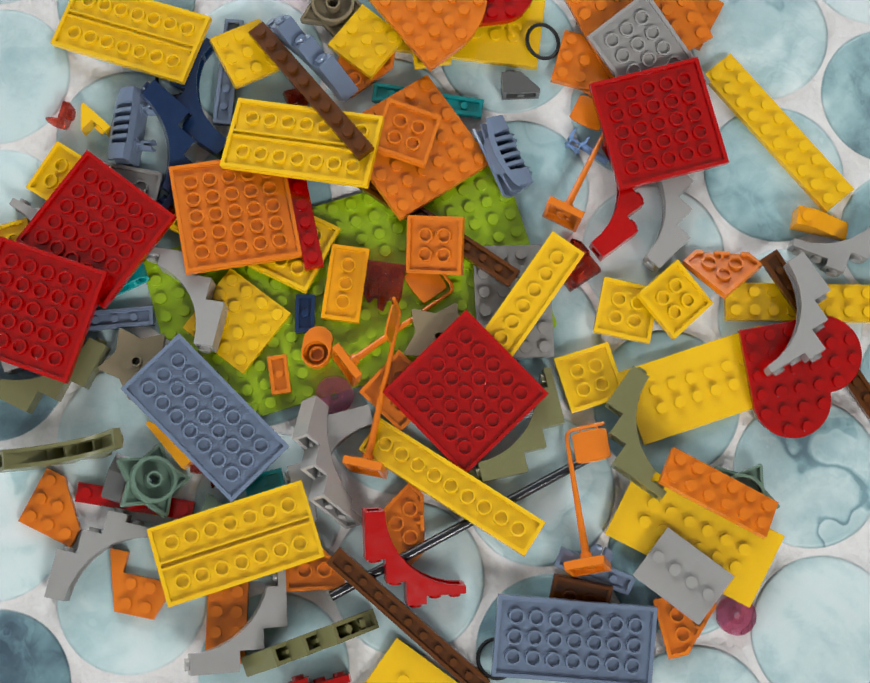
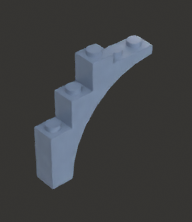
[266,15,359,102]

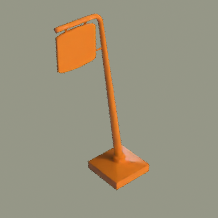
[342,296,401,479]

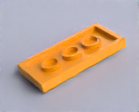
[321,244,370,324]

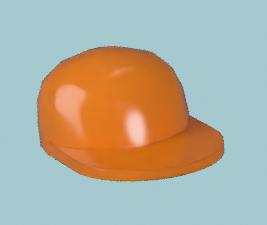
[301,326,333,369]

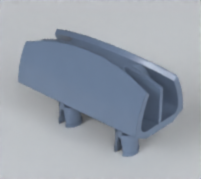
[108,86,157,168]
[472,115,534,198]

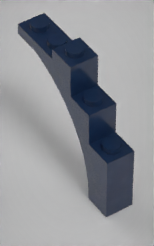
[170,38,227,160]

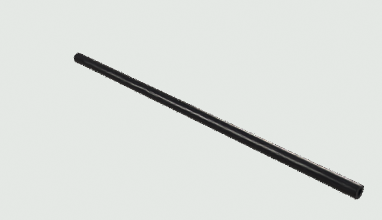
[329,459,589,601]

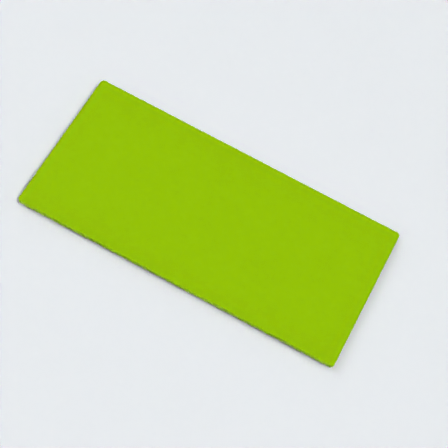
[143,166,557,416]

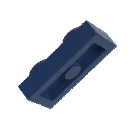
[295,294,316,334]

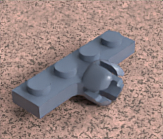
[554,544,635,596]

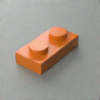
[267,354,292,396]

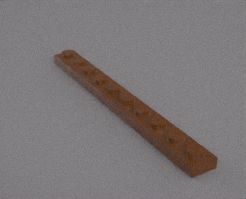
[248,22,374,161]
[357,181,520,288]
[759,249,870,419]
[326,547,490,683]

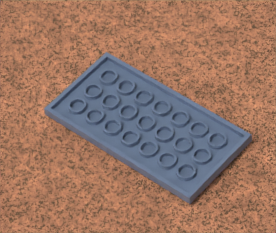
[120,334,290,502]
[491,594,658,683]

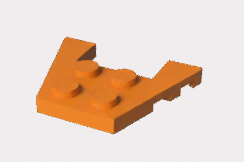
[110,548,166,620]

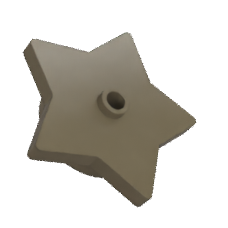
[300,0,362,38]
[404,303,459,357]
[98,328,166,400]

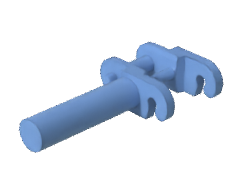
[564,127,609,165]

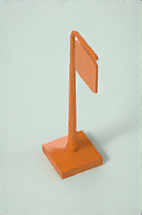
[542,89,604,232]
[331,273,454,387]
[563,421,612,577]

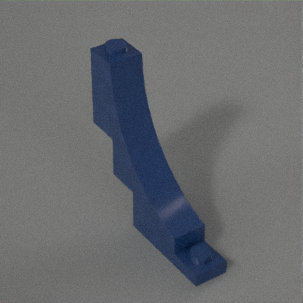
[140,80,196,209]

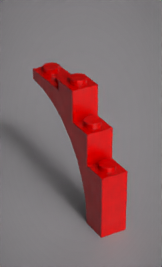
[589,141,644,262]
[362,507,466,608]

